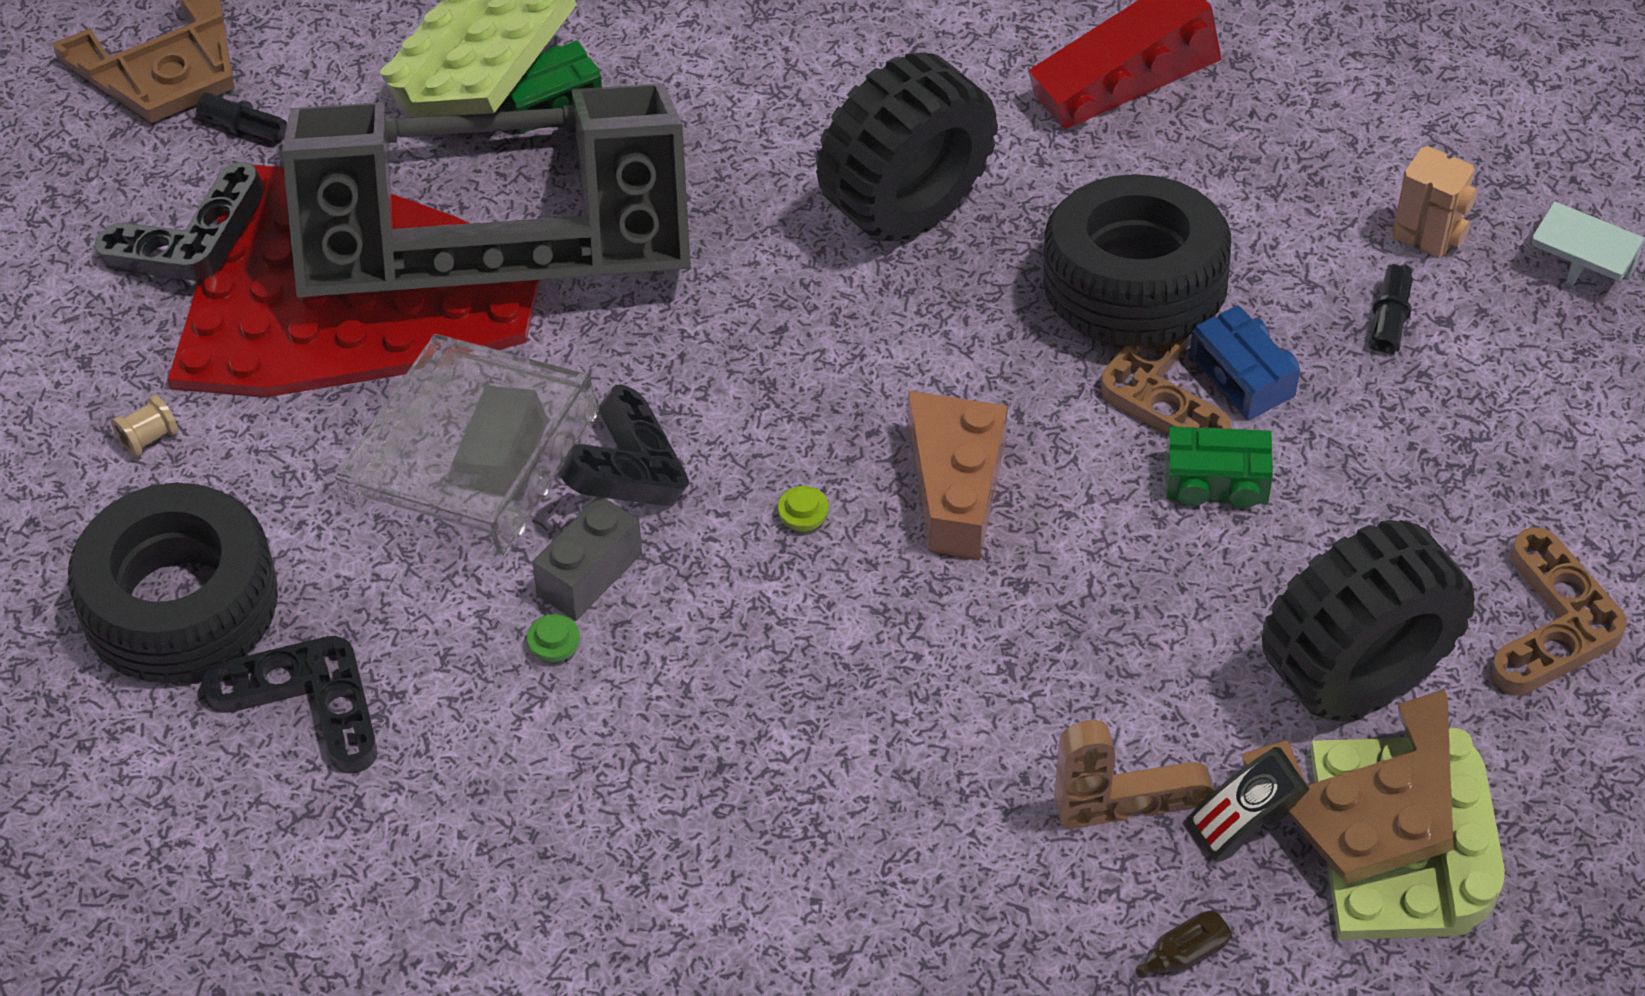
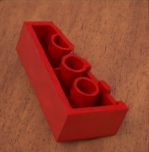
[1028,0,1222,130]

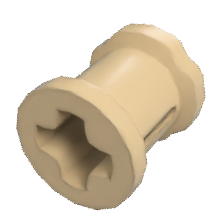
[111,394,179,458]

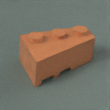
[908,391,1008,560]

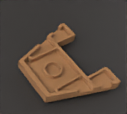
[52,0,235,123]
[1241,689,1454,884]

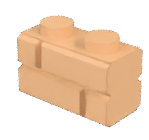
[1392,146,1478,258]

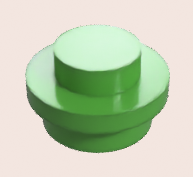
[527,614,580,663]

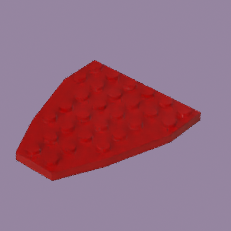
[168,165,541,398]

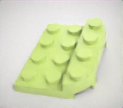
[380,0,577,118]
[1310,728,1505,940]

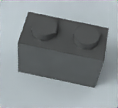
[532,497,642,621]

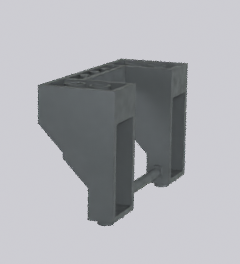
[282,83,691,297]

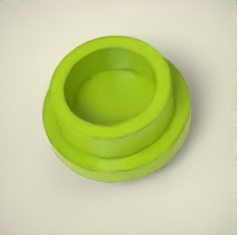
[778,486,829,532]

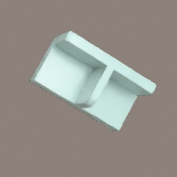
[1531,201,1645,286]

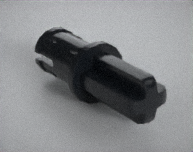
[196,92,288,143]
[1368,264,1413,354]

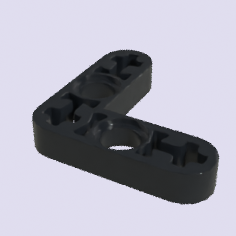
[95,162,265,281]
[558,384,689,506]
[202,636,377,774]

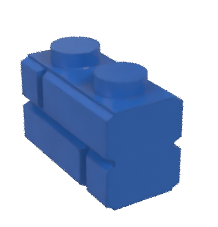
[1189,305,1300,420]

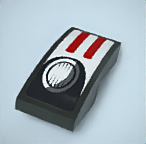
[1186,747,1310,861]

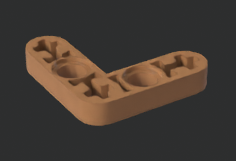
[1101,334,1231,436]
[1491,527,1627,695]
[1054,720,1214,829]

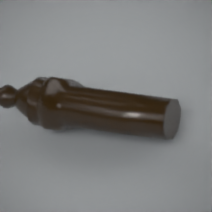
[1135,910,1232,978]

